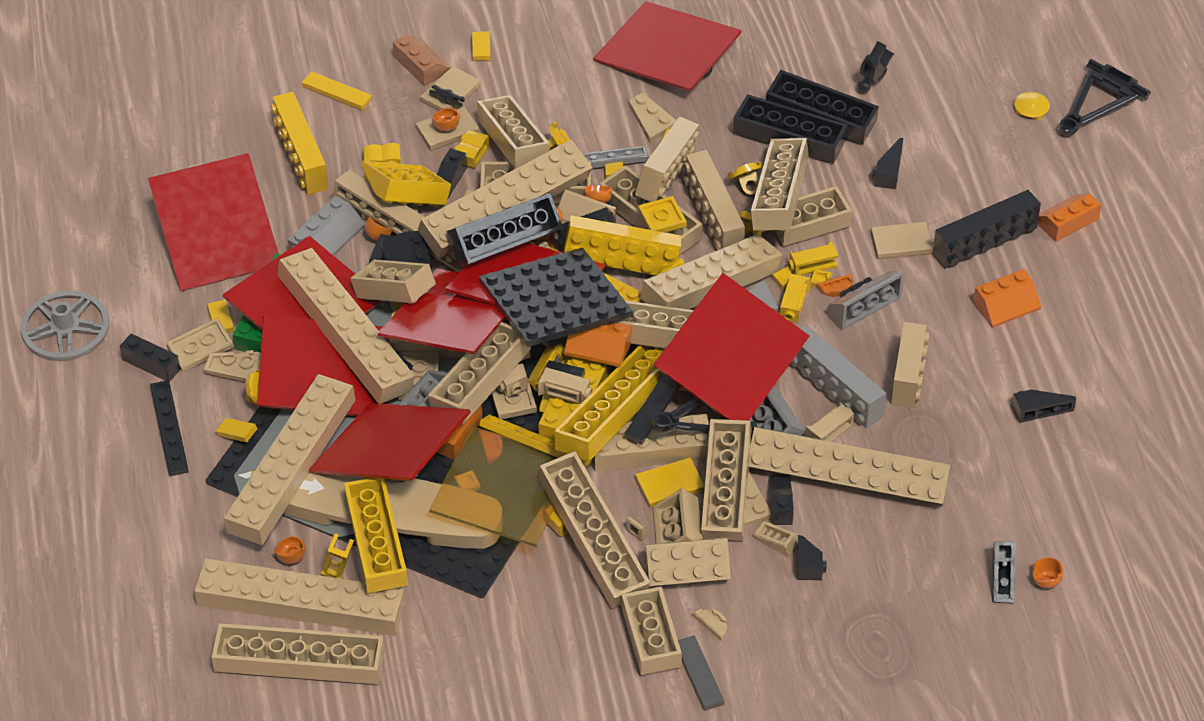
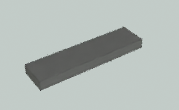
[678,635,724,711]

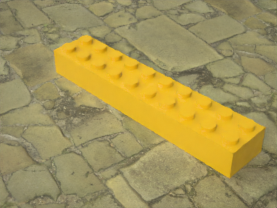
[554,345,665,461]

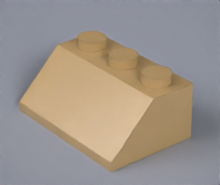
[558,190,616,224]
[653,488,703,543]

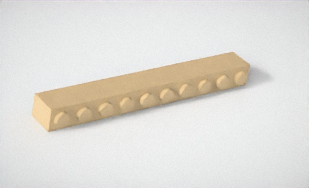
[334,170,465,273]

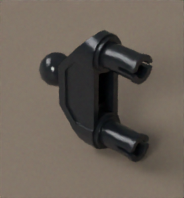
[857,41,894,93]

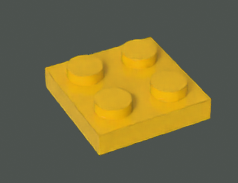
[638,196,687,233]

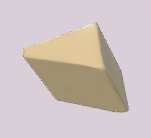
[627,516,651,541]

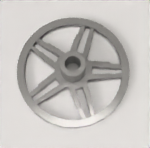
[21,291,109,360]

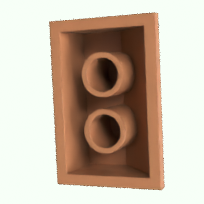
[393,35,451,86]

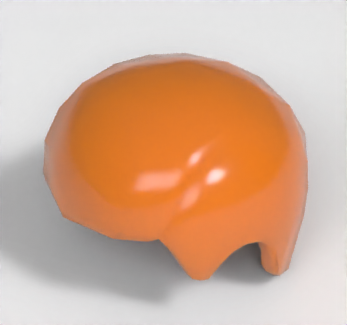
[432,108,460,132]
[584,185,612,204]
[364,217,393,241]
[274,536,306,565]
[1032,557,1063,588]

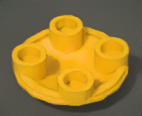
[1014,92,1050,120]

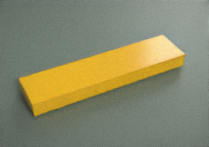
[302,71,372,110]

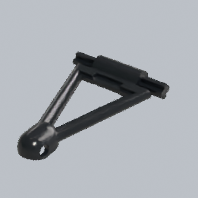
[1059,59,1151,137]
[651,397,750,433]

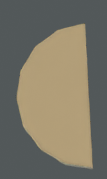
[693,609,727,641]

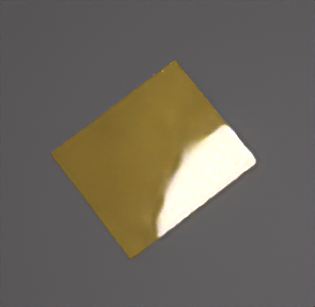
[429,426,557,547]

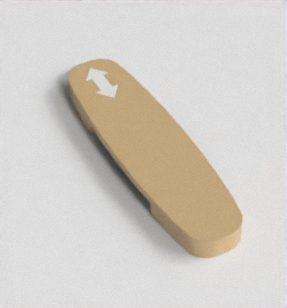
[284,472,503,549]

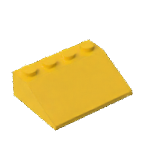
[361,161,451,207]

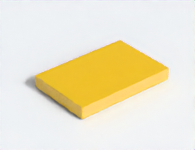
[635,457,705,508]

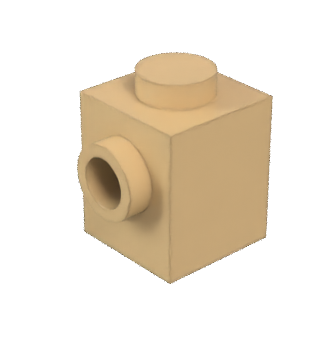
[497,364,528,398]

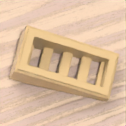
[753,521,798,556]

